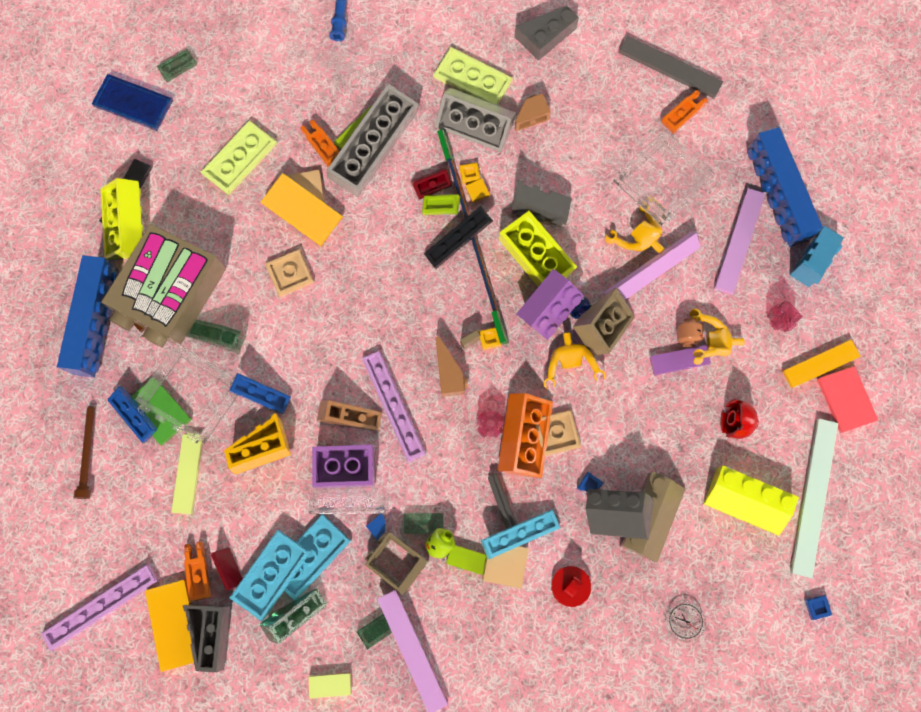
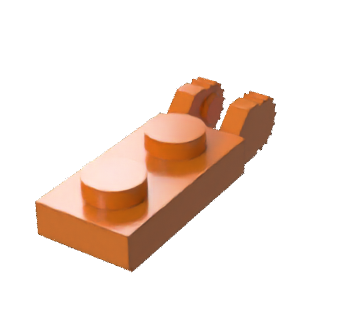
[661,90,708,134]
[300,119,340,167]
[184,541,211,601]

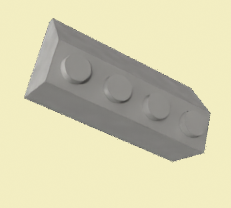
[435,88,516,152]

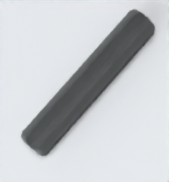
[488,473,517,529]

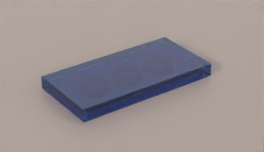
[91,74,173,131]

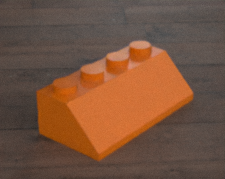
[498,393,553,479]

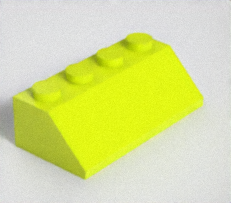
[100,178,143,260]
[499,211,577,287]
[704,466,799,536]

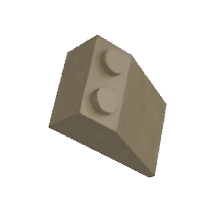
[573,288,635,356]

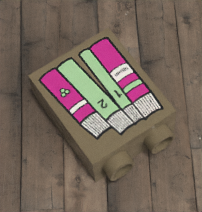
[102,224,226,348]

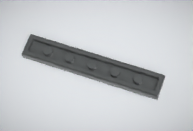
[619,36,724,99]

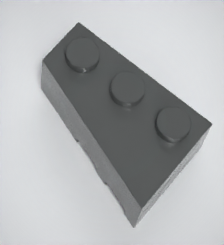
[514,6,579,61]
[512,179,572,226]
[183,604,231,673]

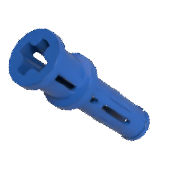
[329,0,347,41]

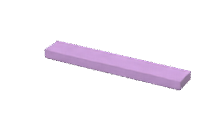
[714,188,765,295]
[603,231,701,300]
[362,350,426,463]
[41,564,159,651]
[377,589,448,712]

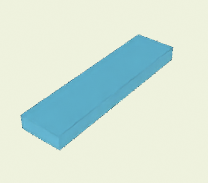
[481,509,560,559]

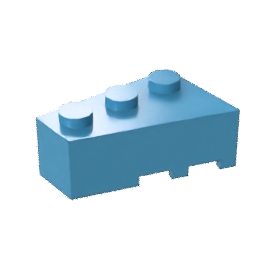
[790,225,844,287]

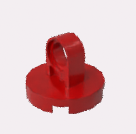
[551,566,591,607]

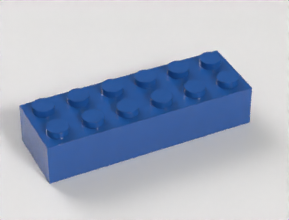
[748,127,823,247]
[57,255,119,378]

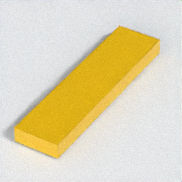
[782,339,861,389]

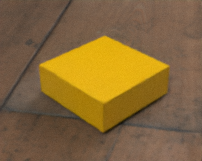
[459,163,480,184]
[465,179,490,203]
[478,327,501,350]

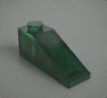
[186,320,246,354]
[259,589,327,644]

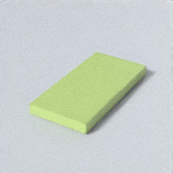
[433,47,513,106]
[201,120,277,195]

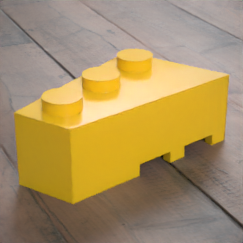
[224,413,292,475]

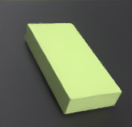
[309,673,352,699]

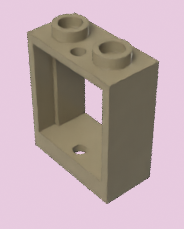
[365,532,429,595]

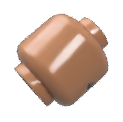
[677,318,703,348]

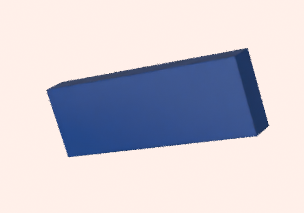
[229,373,291,414]
[107,386,158,443]

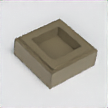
[460,330,480,349]

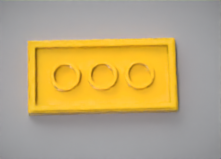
[260,173,343,246]
[145,579,194,672]

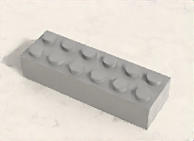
[327,84,419,198]

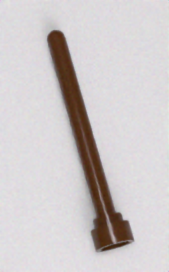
[73,406,95,499]

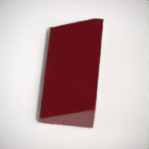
[411,168,452,199]
[211,548,243,591]

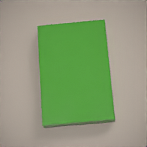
[131,377,192,446]

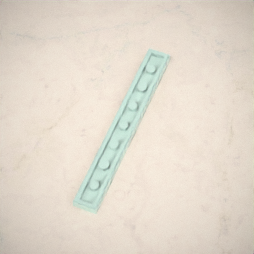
[790,419,838,578]

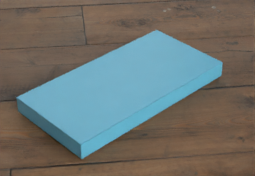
[285,513,351,601]
[230,530,311,622]

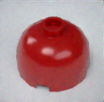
[720,399,759,439]

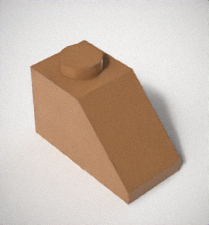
[515,93,551,131]

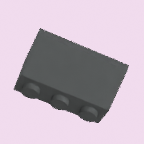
[585,489,654,540]

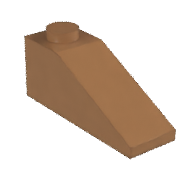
[435,337,468,397]
[317,400,382,431]

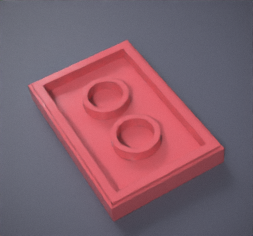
[817,366,878,433]

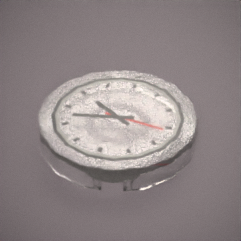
[664,600,706,642]

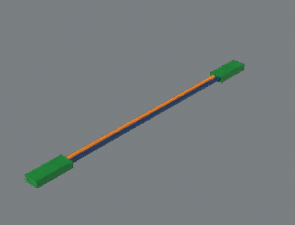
[437,129,509,345]

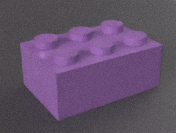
[516,269,584,340]
[312,445,375,489]

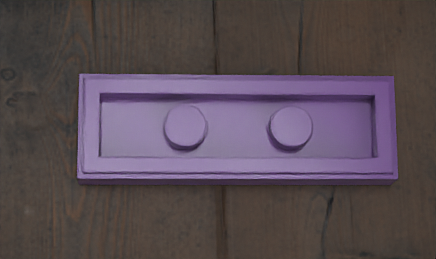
[649,345,711,376]

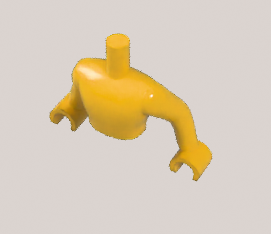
[605,200,665,254]
[689,309,745,365]
[544,332,606,389]

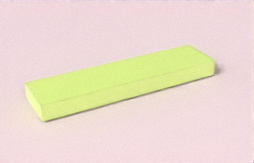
[171,434,204,514]

